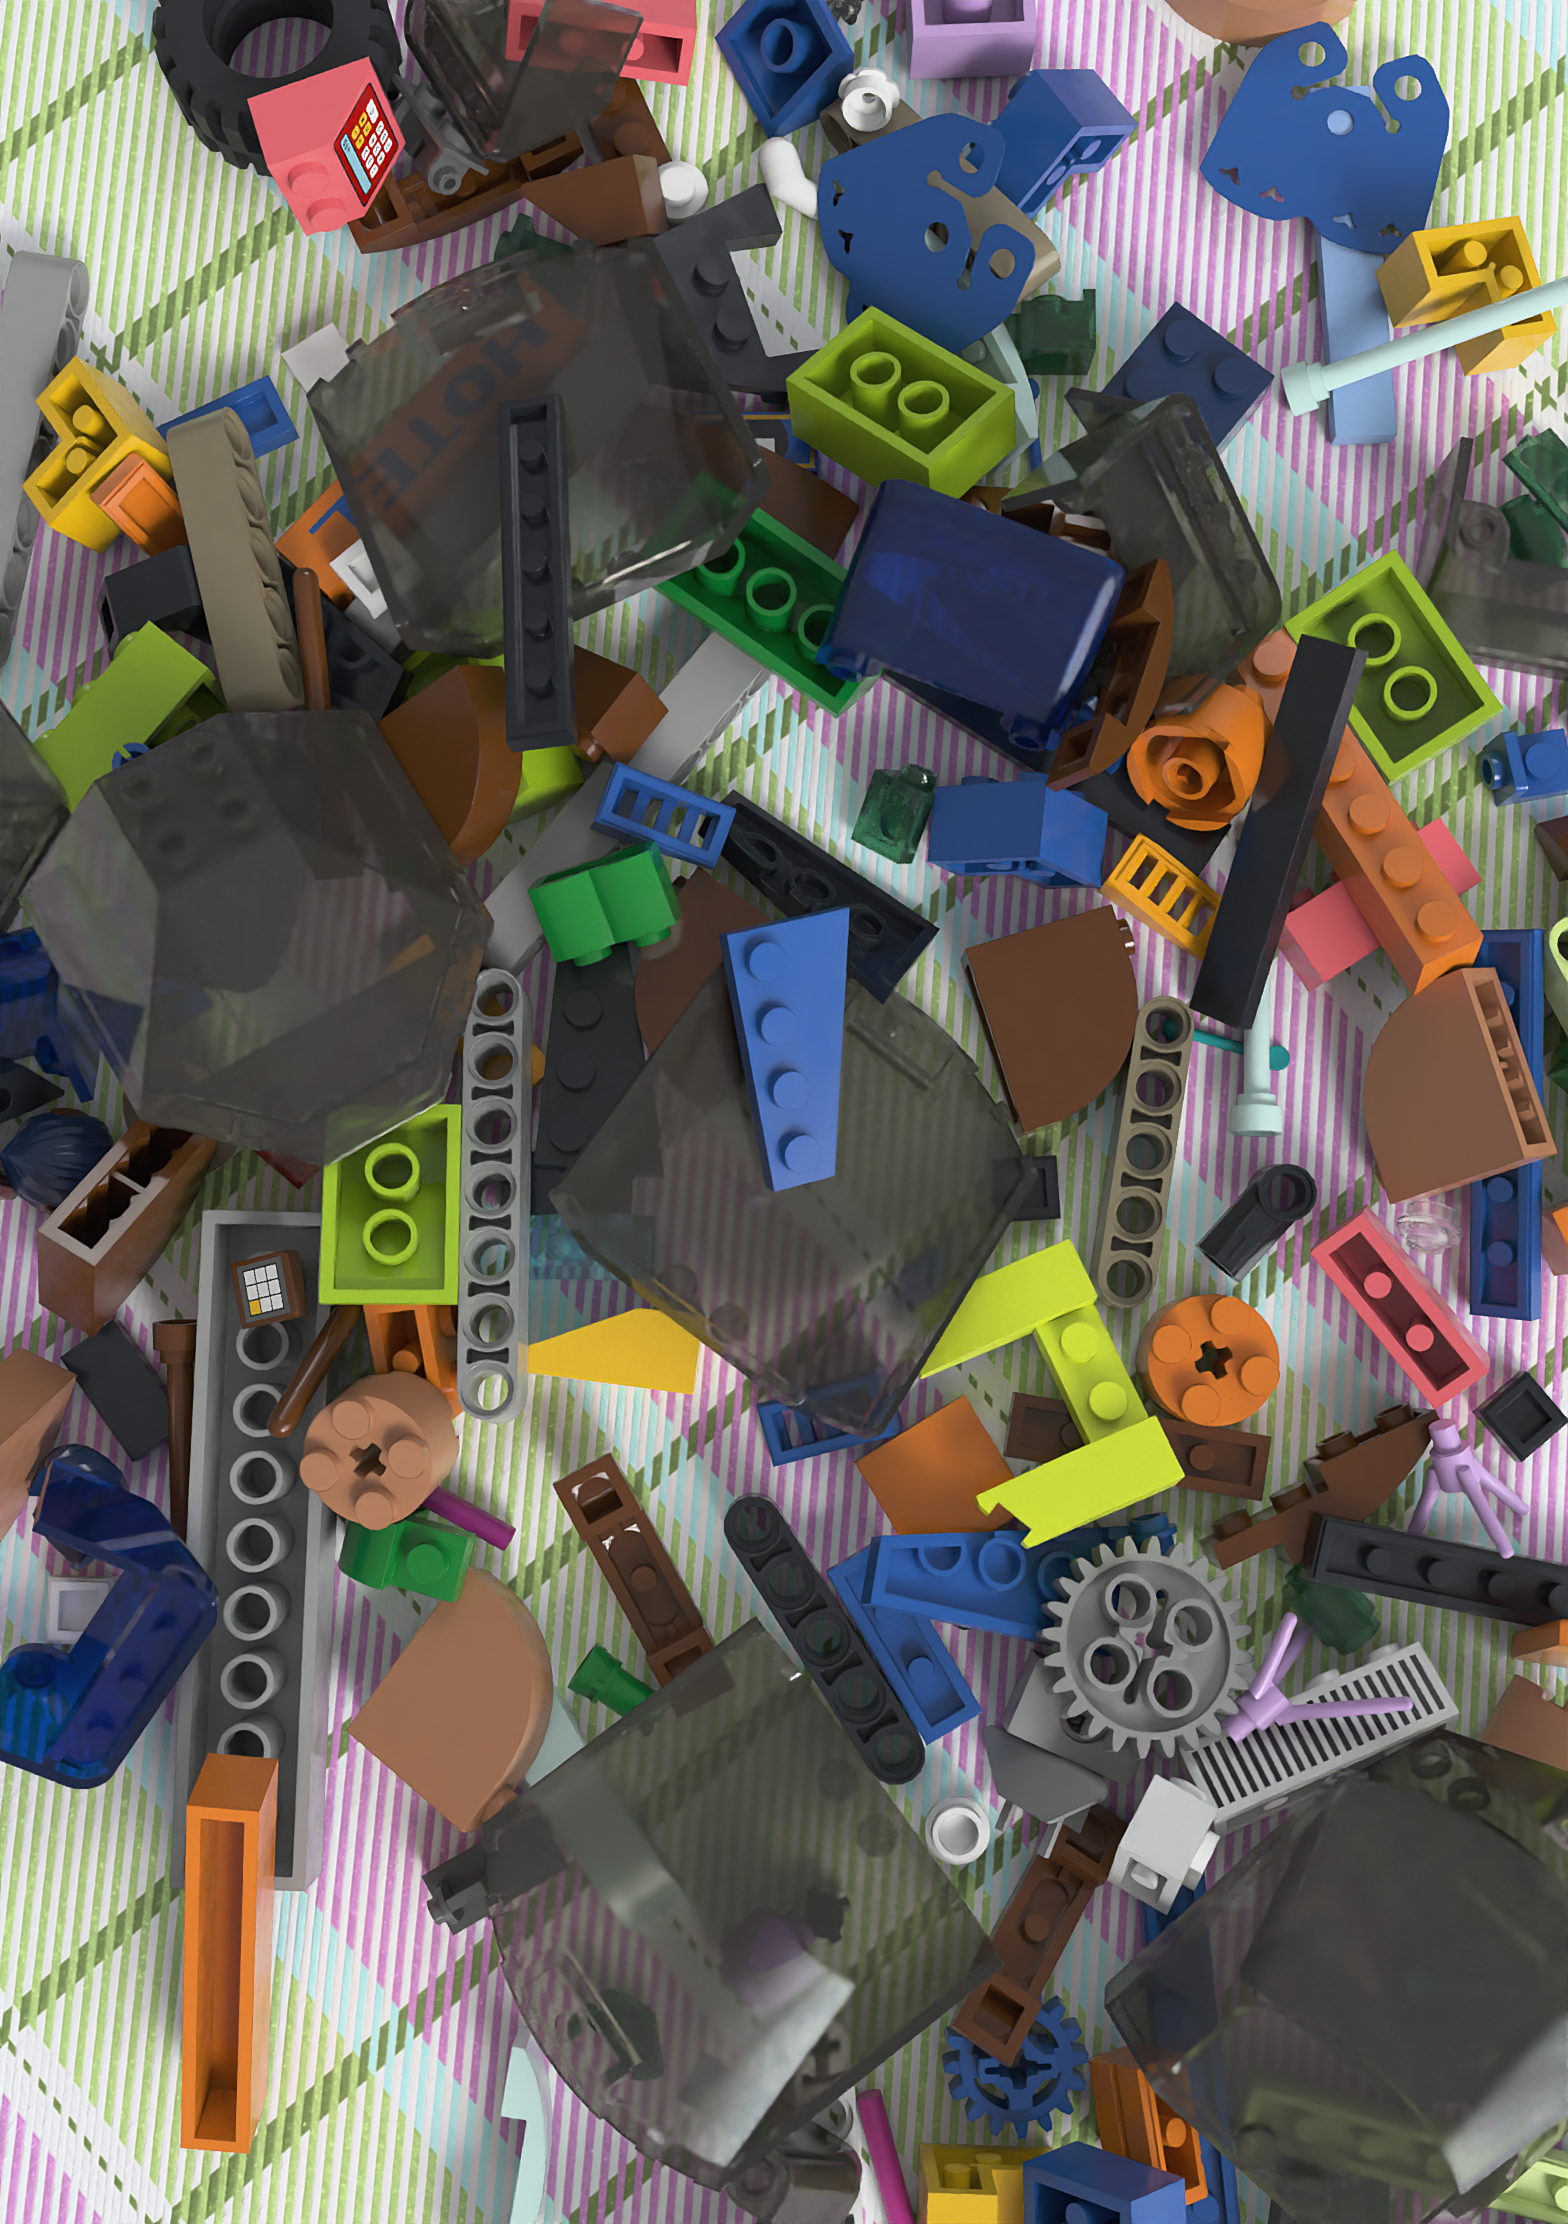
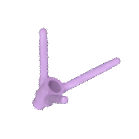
[1407,1419,1529,1558]
[1219,1612,1413,1744]

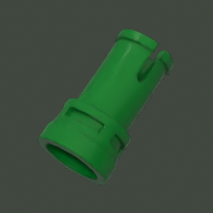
[567,1643,668,1735]

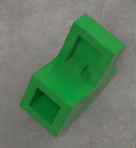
[338,1505,476,1603]

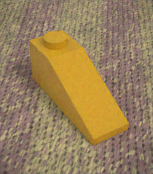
[528,1297,705,1395]

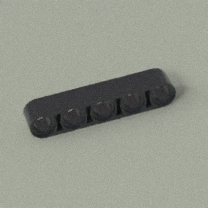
[724,1492,925,1785]

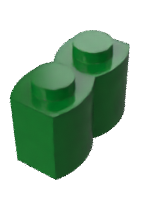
[527,840,682,966]

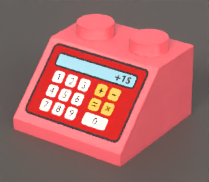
[247,56,406,236]

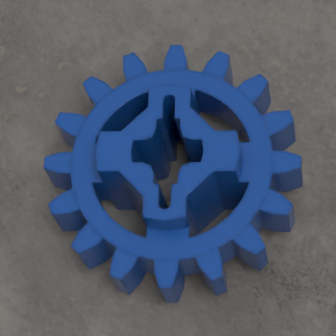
[942,1993,1089,2139]

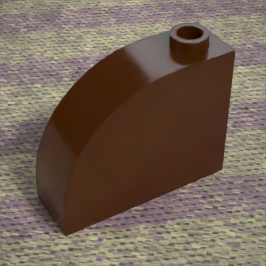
[336,665,523,898]
[634,866,773,1117]
[960,904,1138,1138]
[37,1091,218,1337]

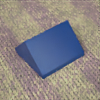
[714,0,854,139]

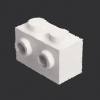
[1107,1774,1220,1915]

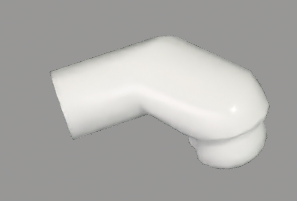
[758,136,819,222]

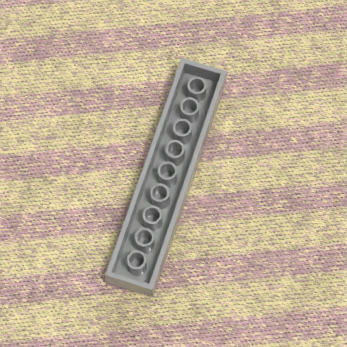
[169,1210,344,1891]

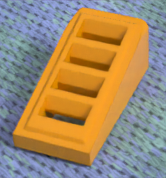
[1097,832,1222,962]

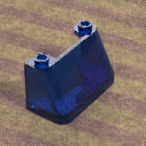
[814,479,1126,751]

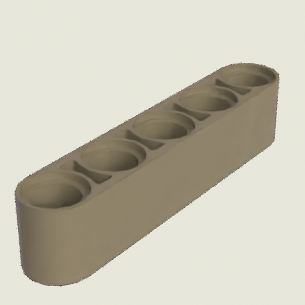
[820,93,1061,307]
[166,407,305,723]
[1089,996,1194,1309]

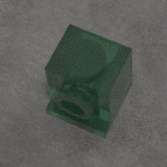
[1004,289,1096,375]

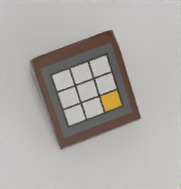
[230,1249,309,1330]

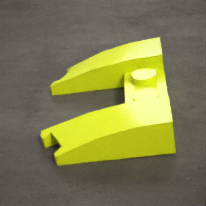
[916,1239,1185,1549]

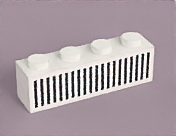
[1178,1641,1460,1837]

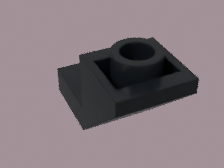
[96,544,204,661]

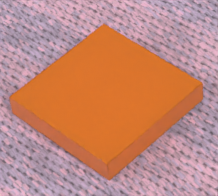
[854,1394,1015,1535]

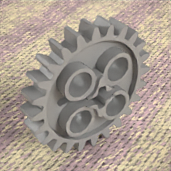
[1035,1536,1255,1759]

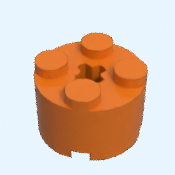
[1127,680,1273,831]
[1135,1294,1280,1426]

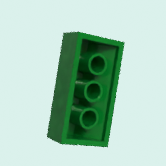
[630,471,912,719]

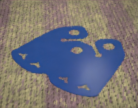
[1199,21,1450,254]
[817,113,1036,355]

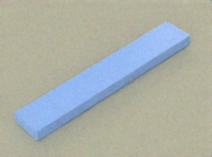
[1307,85,1397,445]

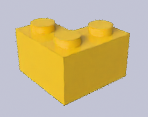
[1375,215,1558,376]
[22,355,174,554]
[917,2143,1052,2224]

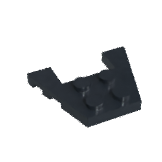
[610,183,820,405]

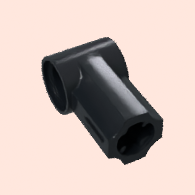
[1195,1163,1317,1283]

